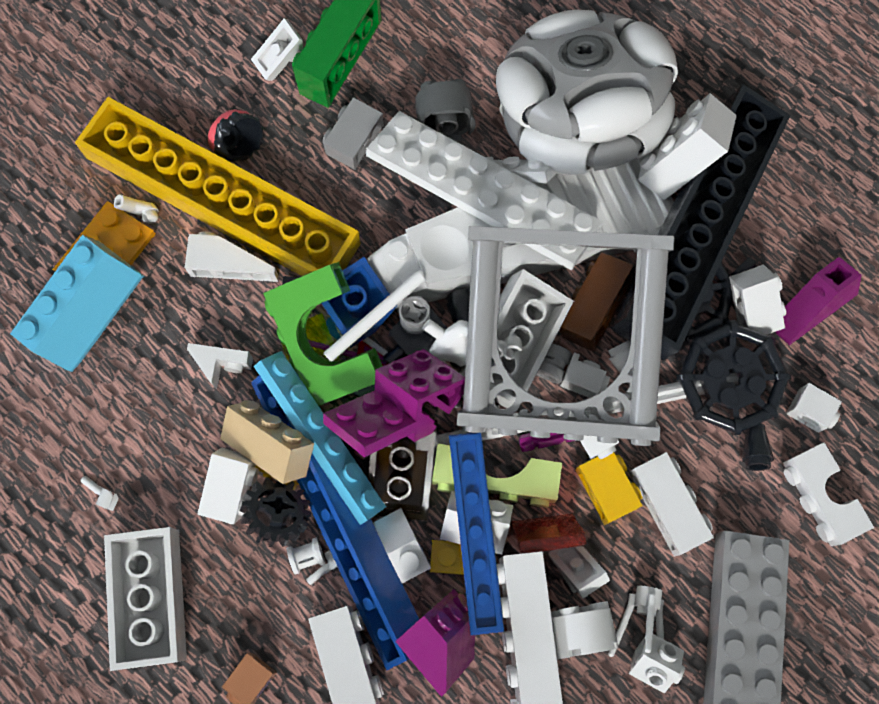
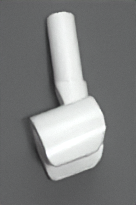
[81,476,119,511]
[306,551,338,585]

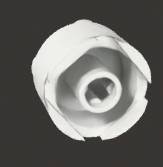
[551,601,619,659]

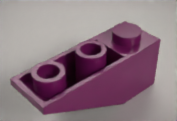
[775,257,862,346]

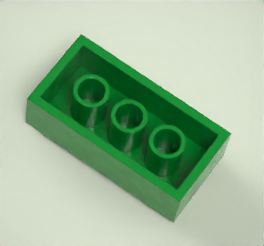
[292,0,382,108]

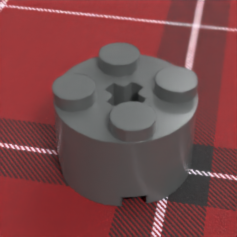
[415,79,476,141]

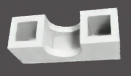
[783,443,874,546]

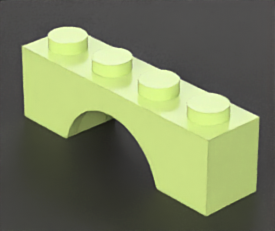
[432,444,562,508]

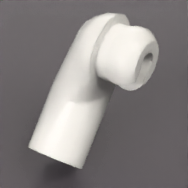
[114,194,159,224]

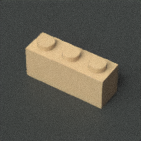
[220,400,314,484]

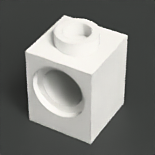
[786,383,842,433]

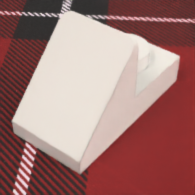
[251,18,303,81]
[187,343,253,389]
[548,537,610,598]

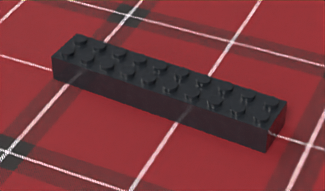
[610,84,791,360]

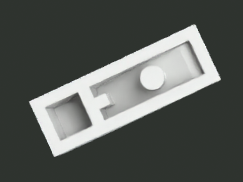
[184,231,279,282]

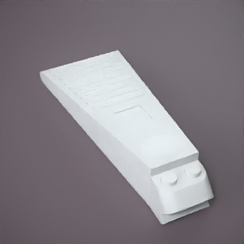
[367,156,674,313]

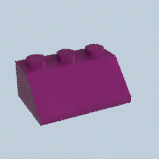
[395,589,475,697]

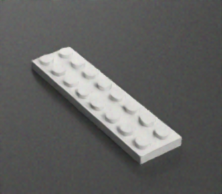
[366,111,603,270]

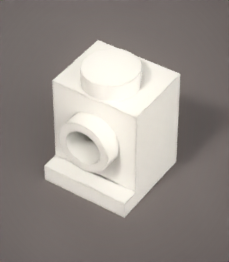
[560,353,610,398]

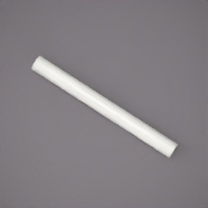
[323,270,426,362]

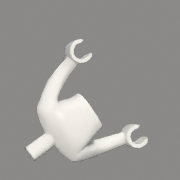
[422,319,522,408]

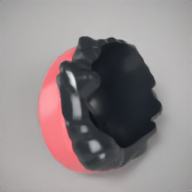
[208,109,264,162]

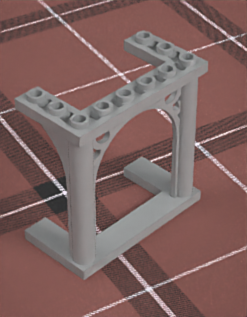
[457,226,674,446]

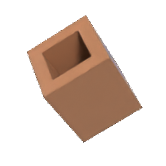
[222,652,277,704]

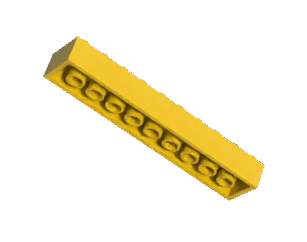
[75,97,361,276]

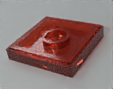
[511,514,586,554]

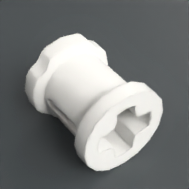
[286,537,326,575]

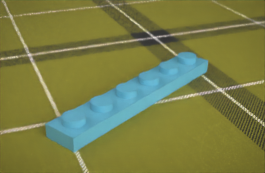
[254,351,386,525]

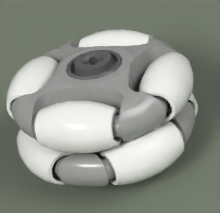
[496,10,678,175]

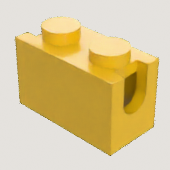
[575,452,643,526]

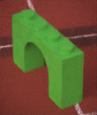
[263,262,383,406]

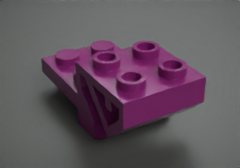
[323,349,465,457]

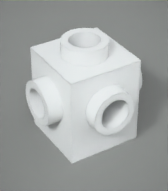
[629,634,685,693]

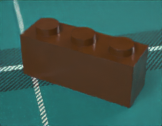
[560,252,635,352]

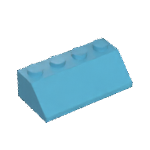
[10,235,144,372]

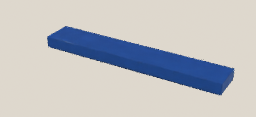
[449,433,504,635]

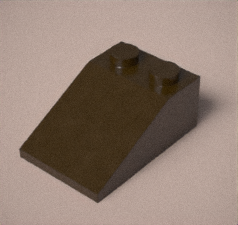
[368,420,438,521]

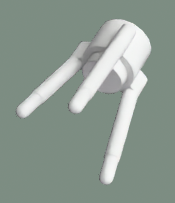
[608,586,664,657]

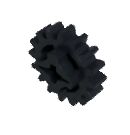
[239,477,312,547]

